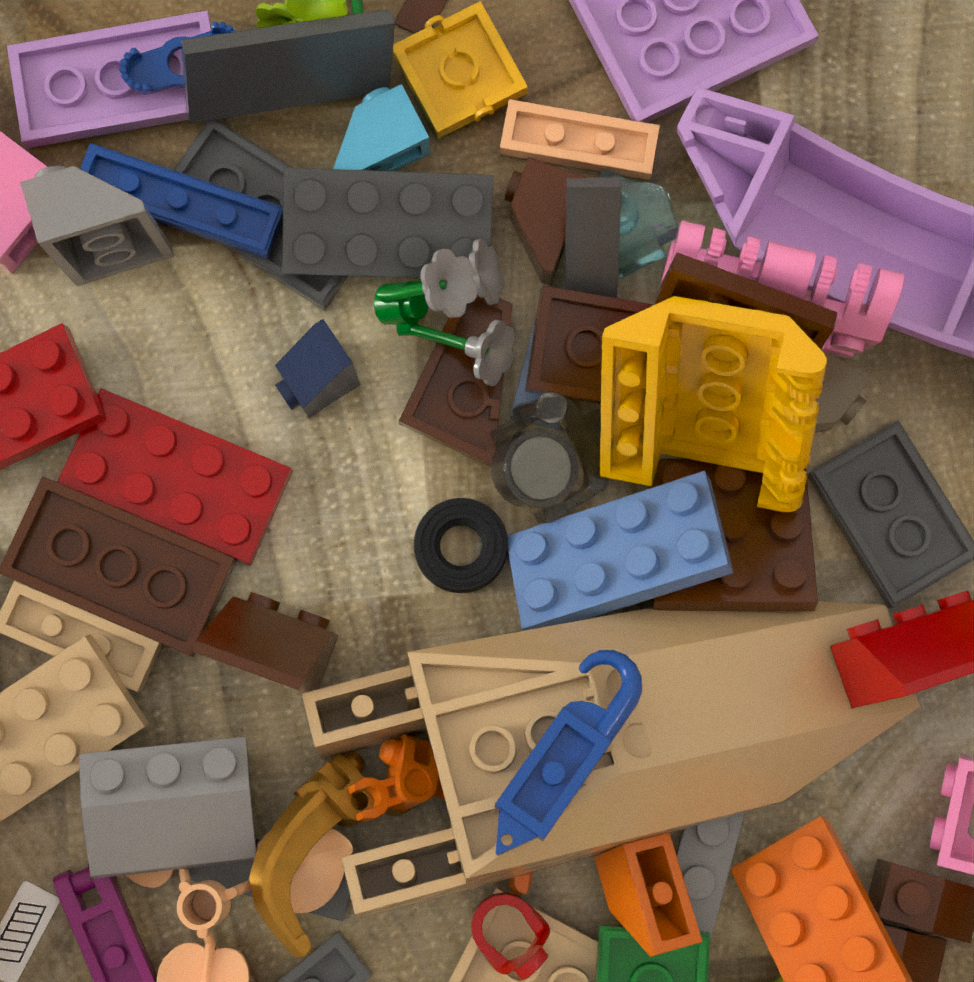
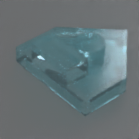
[598,170,679,278]

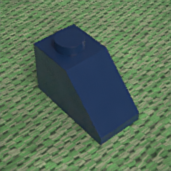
[275,319,361,418]

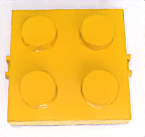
[392,1,528,139]

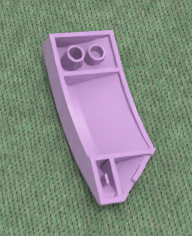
[677,87,974,358]

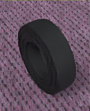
[414,498,508,593]

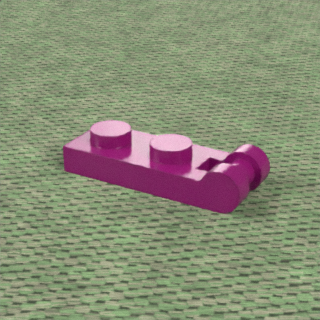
[53,863,157,982]

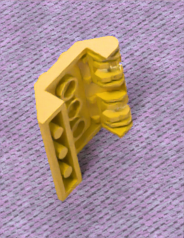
[600,296,827,512]

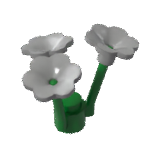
[374,238,516,386]

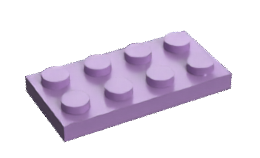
[7,10,211,148]

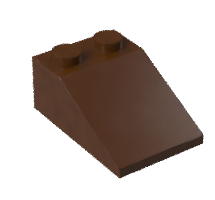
[192,592,338,692]

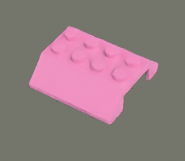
[660,220,904,358]

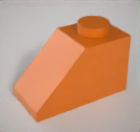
[594,833,703,957]

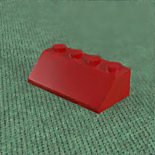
[830,590,974,709]

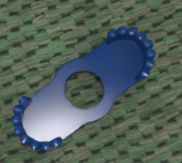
[119,22,237,95]

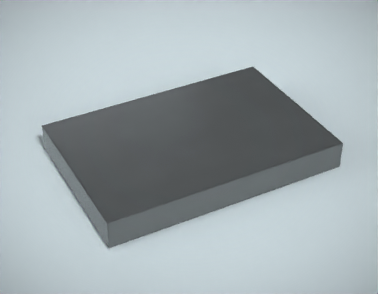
[807,420,974,609]

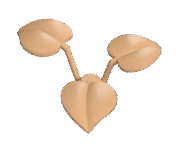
[126,828,354,982]

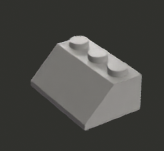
[20,165,175,286]
[79,737,256,879]

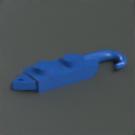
[494,650,643,856]

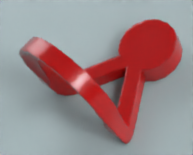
[471,892,550,980]

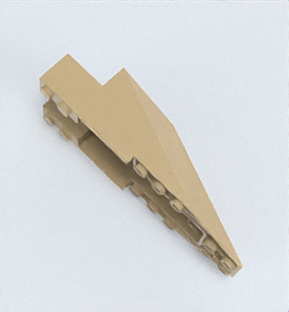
[302,601,920,919]

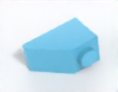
[333,84,431,171]

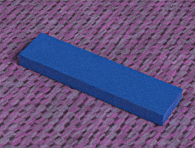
[80,143,283,259]

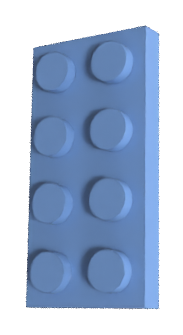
[507,471,734,631]

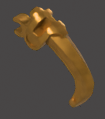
[249,752,415,958]

